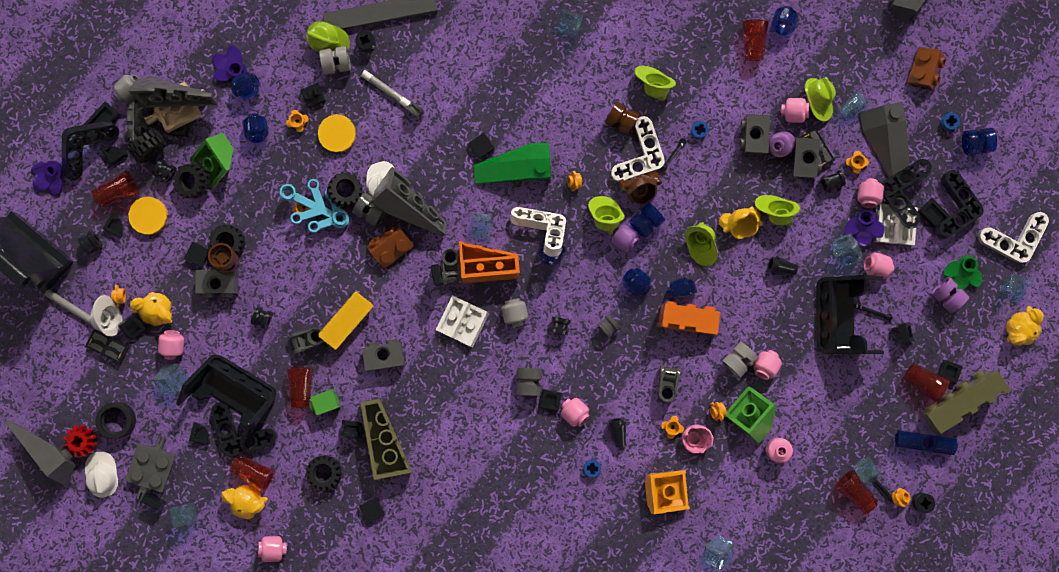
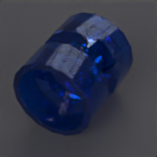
[961,128,997,155]
[629,203,665,239]

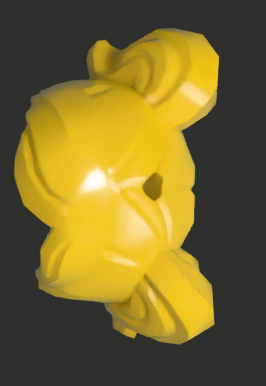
[718,207,763,239]
[130,292,173,326]
[1006,306,1044,346]
[221,485,268,519]

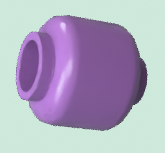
[769,131,796,157]
[610,224,640,253]

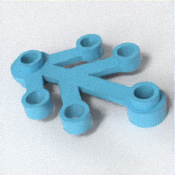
[279,179,349,233]

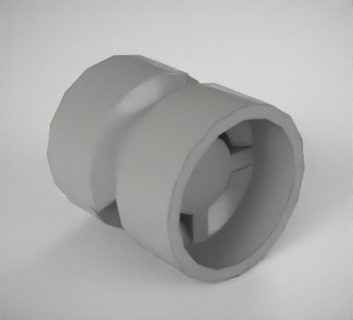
[320,46,351,75]
[722,341,759,378]

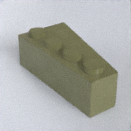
[922,370,1012,434]
[360,399,413,480]

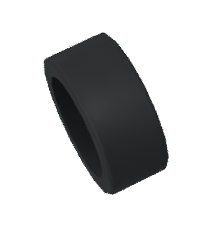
[95,402,136,439]

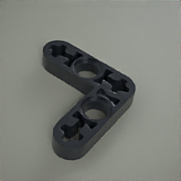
[62,121,119,181]
[882,159,932,229]
[935,170,984,239]
[211,402,278,457]

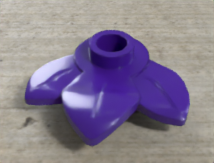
[212,45,246,82]
[31,161,63,197]
[845,209,884,247]

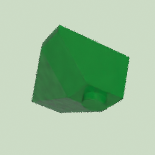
[474,143,551,184]

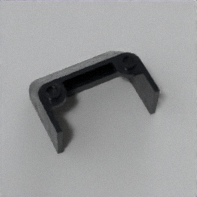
[816,275,884,354]
[176,355,277,445]

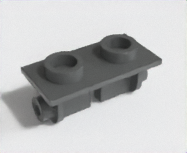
[127,102,147,143]

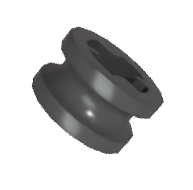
[406,101,424,120]

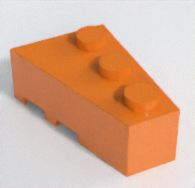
[459,241,520,283]
[658,301,720,335]

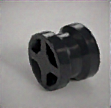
[355,31,376,53]
[152,159,176,183]
[77,230,103,254]
[251,306,273,330]
[549,317,571,335]
[340,420,361,438]
[912,492,935,513]

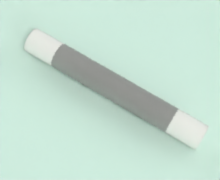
[361,70,411,108]

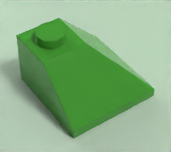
[190,133,233,190]
[726,386,776,444]

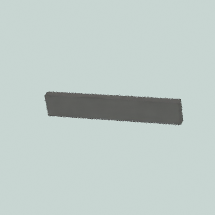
[323,0,438,30]

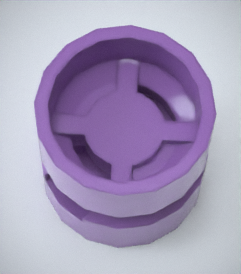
[931,277,969,313]

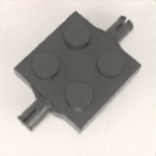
[125,435,176,500]

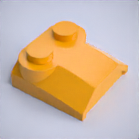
[645,470,690,514]

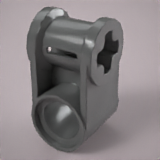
[442,248,463,286]
[289,328,326,354]
[657,365,681,402]

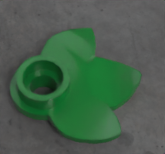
[944,255,982,290]

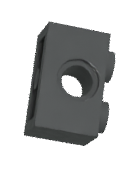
[739,114,770,156]
[793,138,823,178]
[195,270,239,298]
[362,339,406,371]

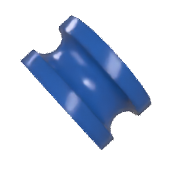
[940,113,960,131]
[691,121,709,139]
[583,459,601,477]

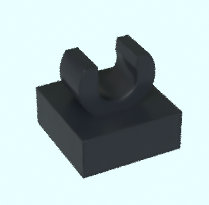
[300,83,326,108]
[891,322,914,343]

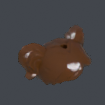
[618,171,662,204]

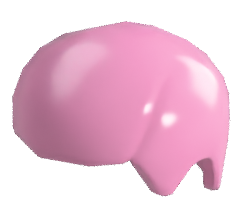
[682,424,714,453]

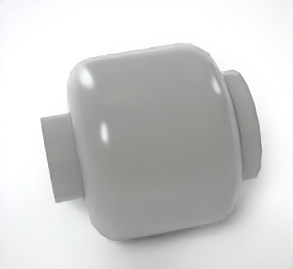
[114,74,139,103]
[501,298,529,328]

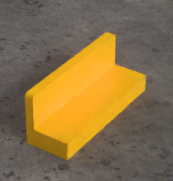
[318,292,373,350]

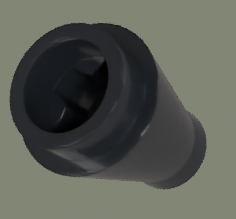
[768,256,798,275]
[607,418,627,448]

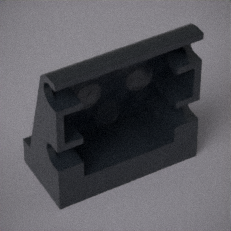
[0,211,74,290]

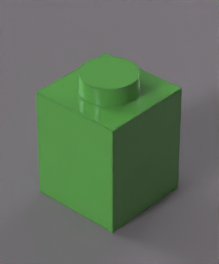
[309,389,341,415]

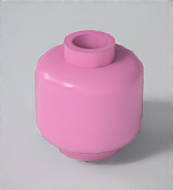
[781,98,810,123]
[857,178,884,208]
[863,253,894,280]
[158,330,184,360]
[753,350,782,380]
[561,398,590,427]
[765,437,793,463]
[258,536,287,562]

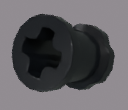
[821,170,846,192]

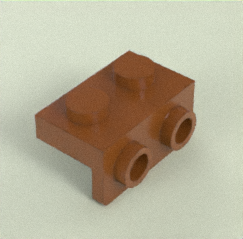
[908,47,946,92]
[367,224,414,269]

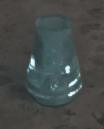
[838,91,868,118]

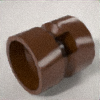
[604,101,640,136]
[208,243,240,275]

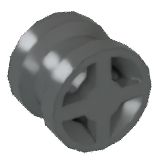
[597,314,621,338]

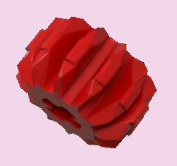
[63,425,98,458]

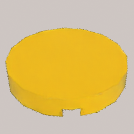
[318,114,356,153]
[128,197,168,235]

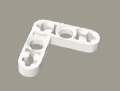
[611,116,665,182]
[510,207,566,257]
[977,212,1049,263]

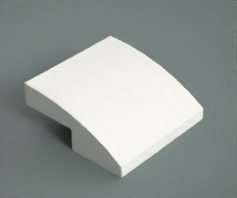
[873,203,918,245]
[436,295,489,348]

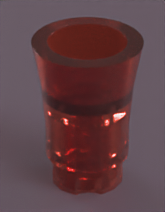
[743,19,769,61]
[92,171,139,207]
[903,363,950,403]
[287,367,314,408]
[229,455,275,494]
[834,470,878,514]

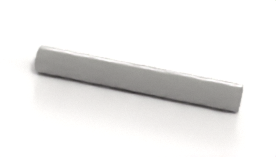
[45,289,91,325]

